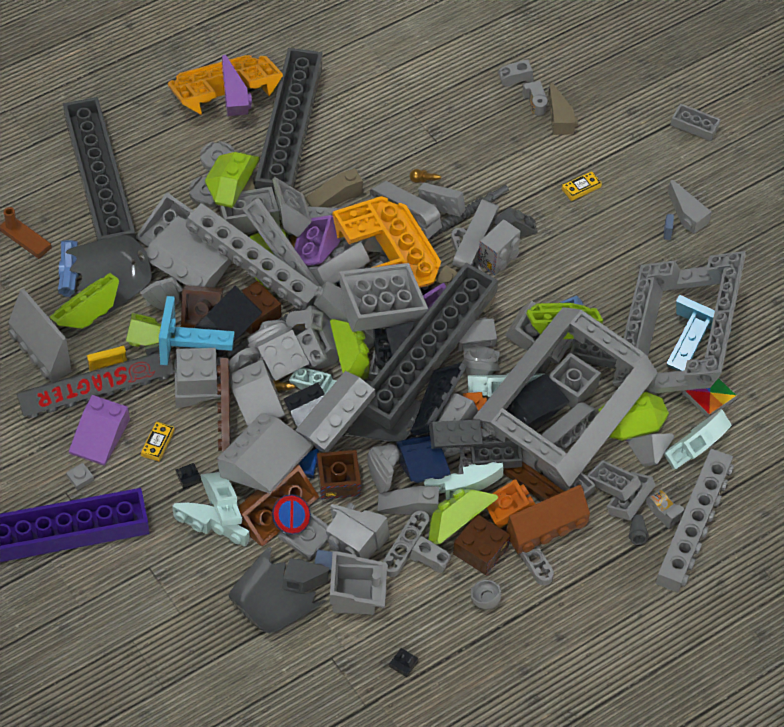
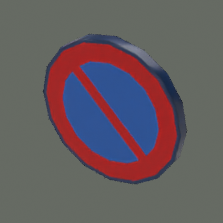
[272,495,311,535]

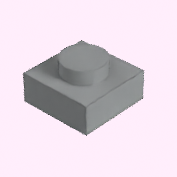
[66,463,94,490]

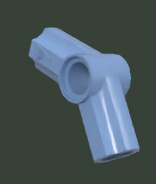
[58,240,80,297]

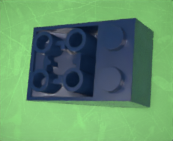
[396,435,451,483]

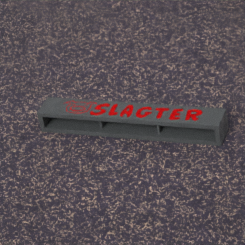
[16,352,174,419]

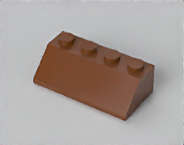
[238,465,319,546]
[507,485,590,554]

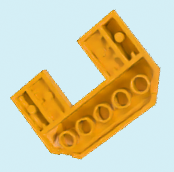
[167,55,283,115]
[332,196,441,288]

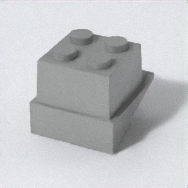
[174,348,225,408]
[326,503,390,559]
[330,551,387,615]

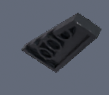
[410,362,466,436]

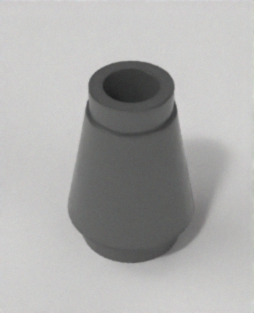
[629,514,649,545]

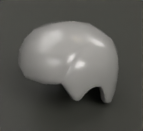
[471,579,502,610]

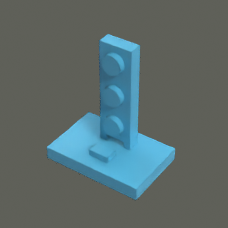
[667,295,731,371]
[159,296,234,365]

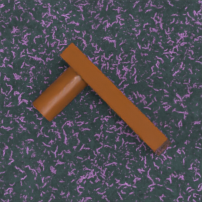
[0,207,52,259]

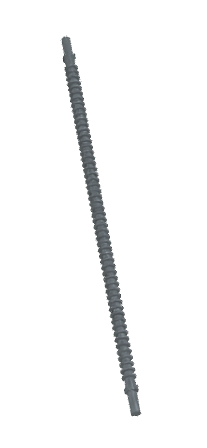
[224,185,509,359]

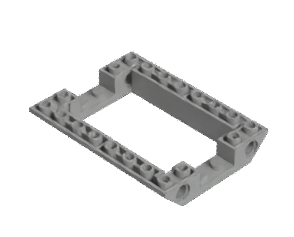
[613,251,746,394]
[472,307,658,488]

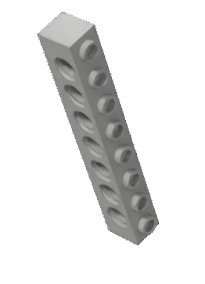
[186,203,318,310]
[656,448,734,593]

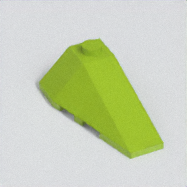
[126,313,185,347]

